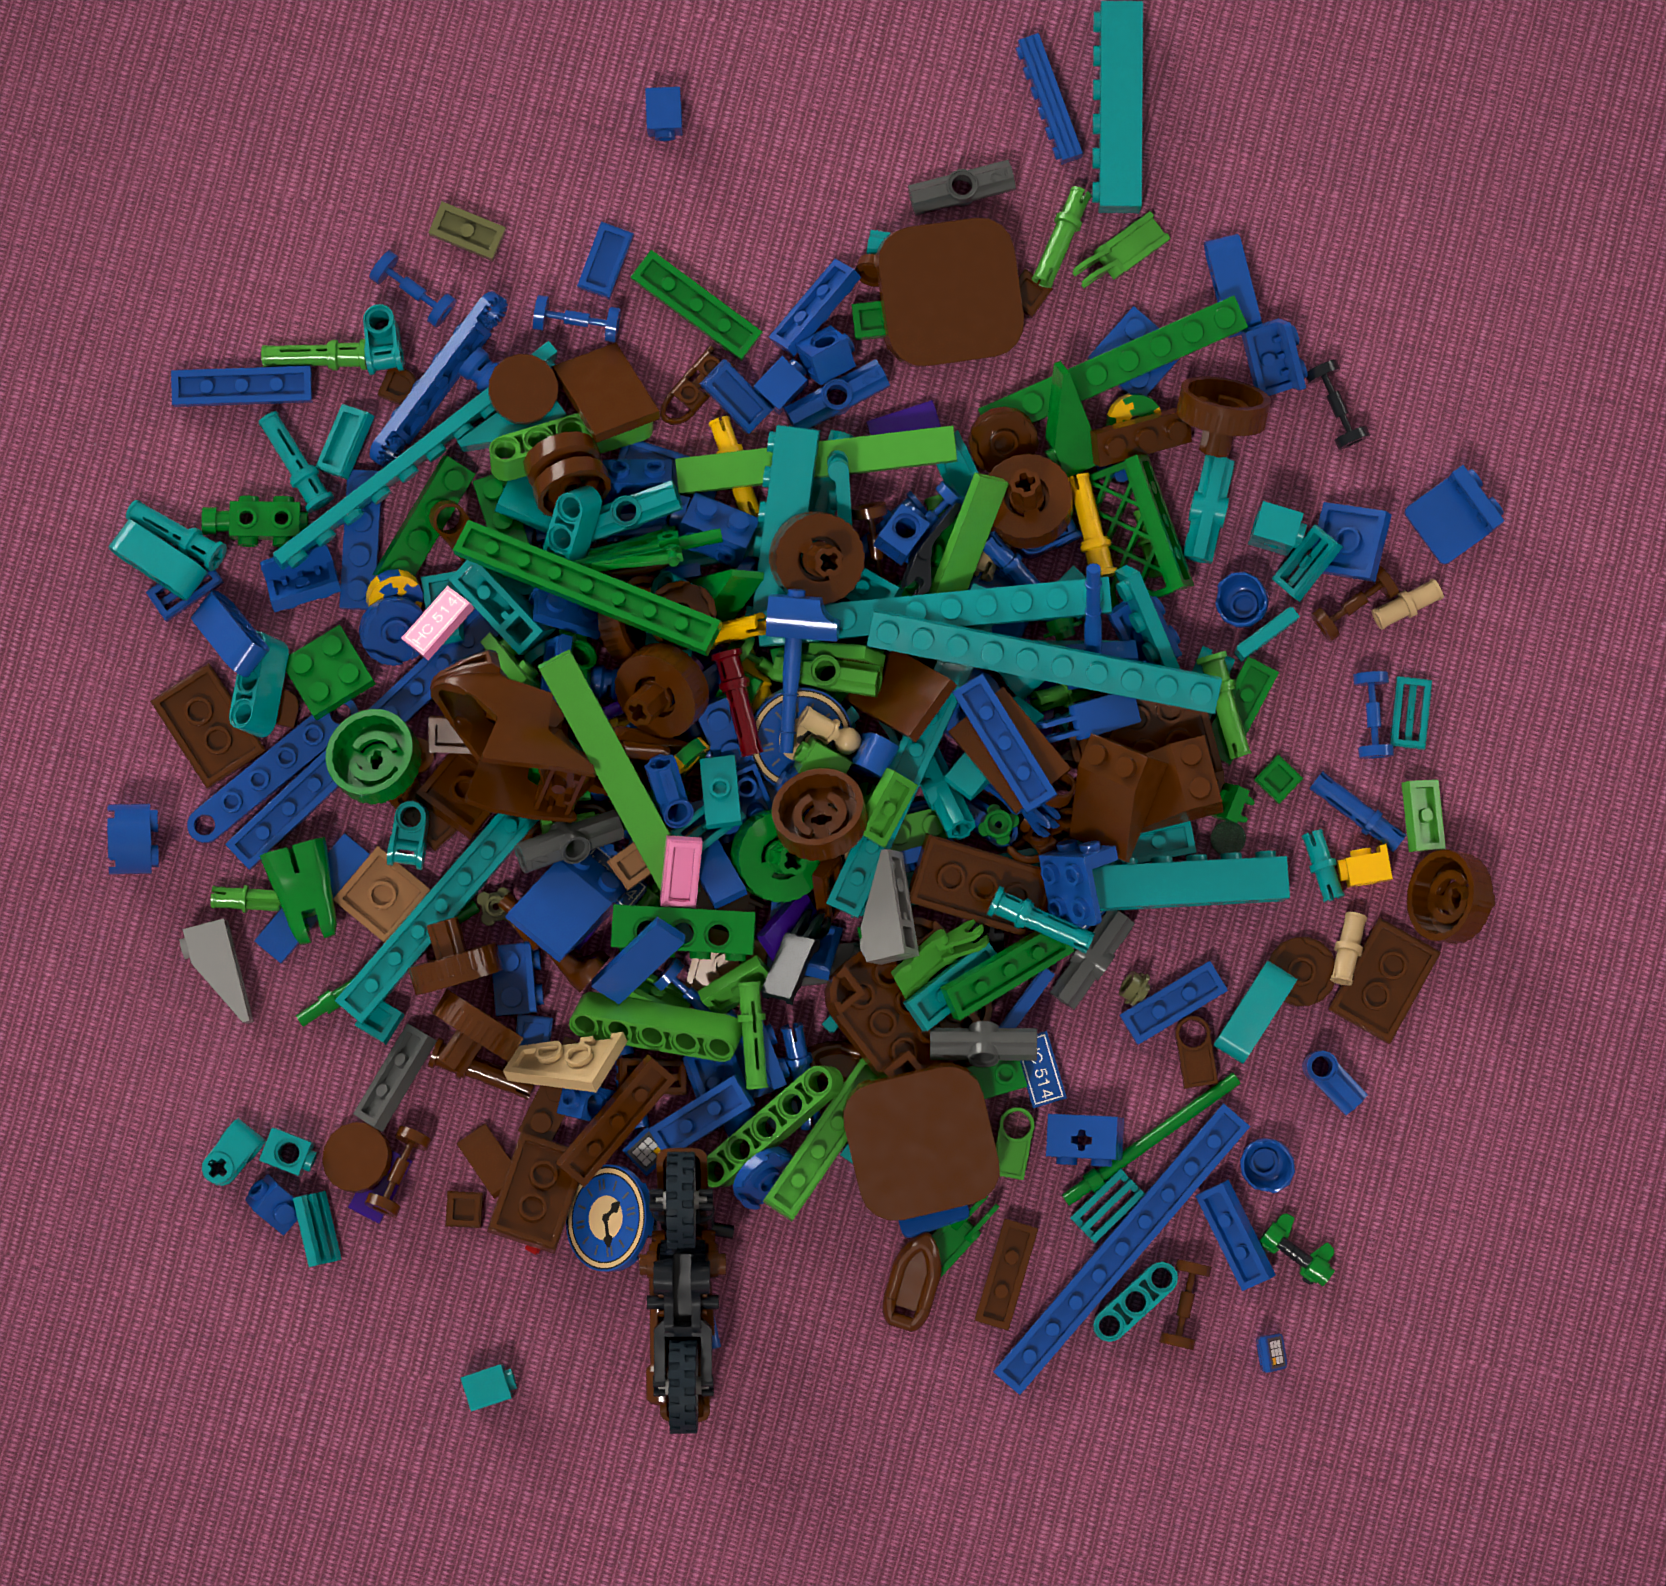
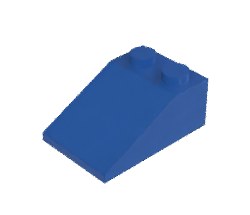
[505,854,627,962]

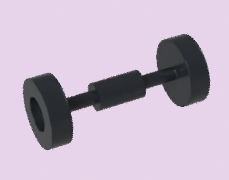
[1306,359,1371,450]

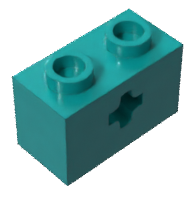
[1248,501,1307,556]

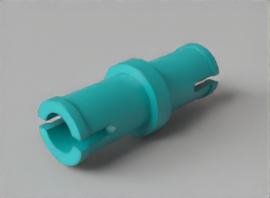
[1301,829,1345,903]

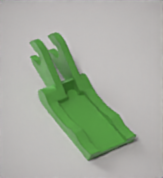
[1072,211,1171,288]
[891,919,989,1000]

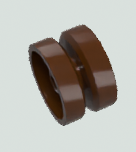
[523,431,611,517]

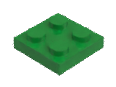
[286,625,376,721]

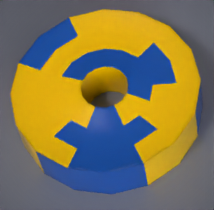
[366,569,423,608]

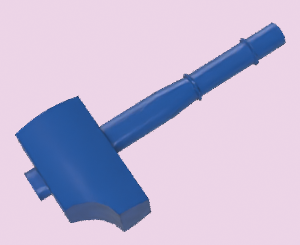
[1065,563,1138,690]
[766,589,841,753]

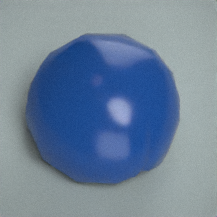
[1215,572,1269,628]
[1240,1138,1295,1193]

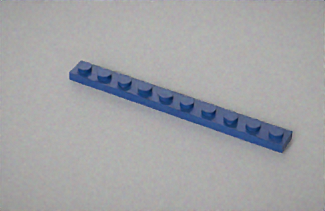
[225,609,501,871]
[993,1103,1251,1395]

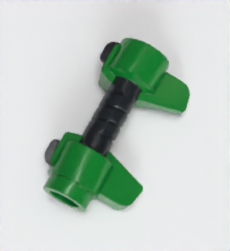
[1259,1214,1335,1287]

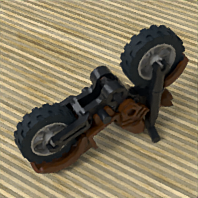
[639,1148,734,1434]

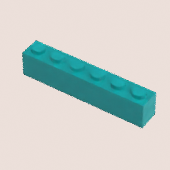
[1092,1,1143,214]
[745,425,821,617]
[1092,851,1290,911]

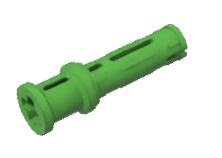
[261,339,367,371]
[1196,651,1252,760]

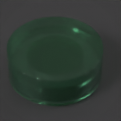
[1210,821,1246,855]

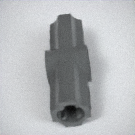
[908,159,1016,216]
[514,809,624,873]
[1050,910,1135,1010]
[930,1021,1037,1068]

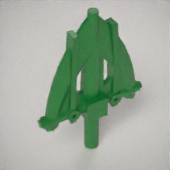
[574,524,723,572]

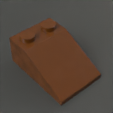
[1069,733,1168,862]
[1140,735,1224,834]

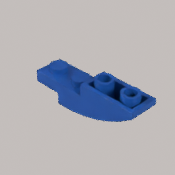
[698,694,772,824]

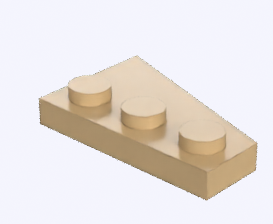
[503,1032,628,1092]

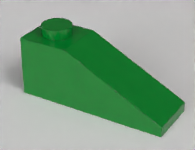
[1045,361,1096,477]
[689,569,764,622]

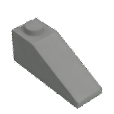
[860,849,919,965]
[179,918,254,1024]

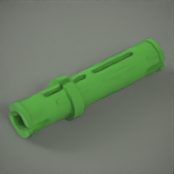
[1032,186,1092,288]
[737,981,769,1089]

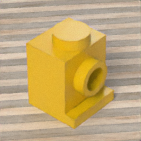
[1337,844,1393,888]

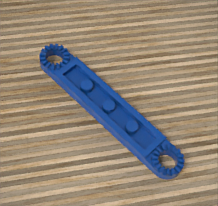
[369,291,508,467]
[187,700,359,843]

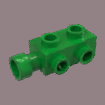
[202,496,309,547]

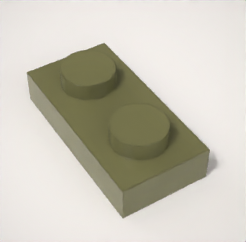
[428,201,507,261]

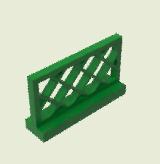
[1073,454,1195,608]

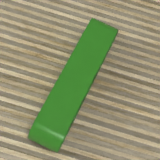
[489,413,654,481]
[569,992,742,1062]
[707,1066,843,1188]

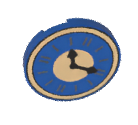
[750,685,852,785]
[566,1165,654,1272]

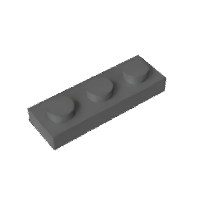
[353,1023,437,1132]

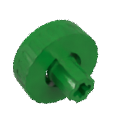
[326,709,422,804]
[731,809,821,903]

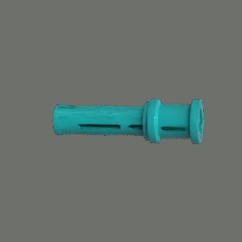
[258,411,335,513]
[126,500,227,572]
[987,886,1095,954]

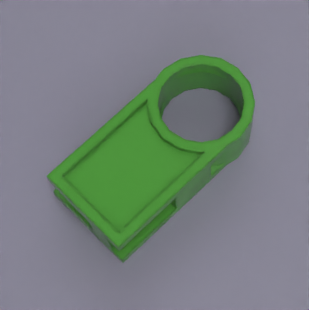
[996,1108,1034,1180]

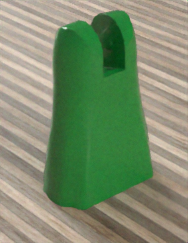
[259,837,337,945]

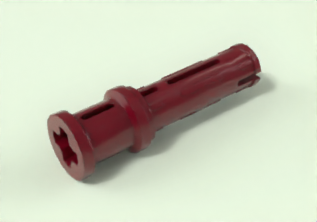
[711,648,764,757]

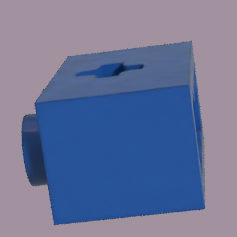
[1046,1114,1124,1167]

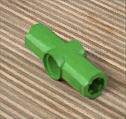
[773,650,883,697]

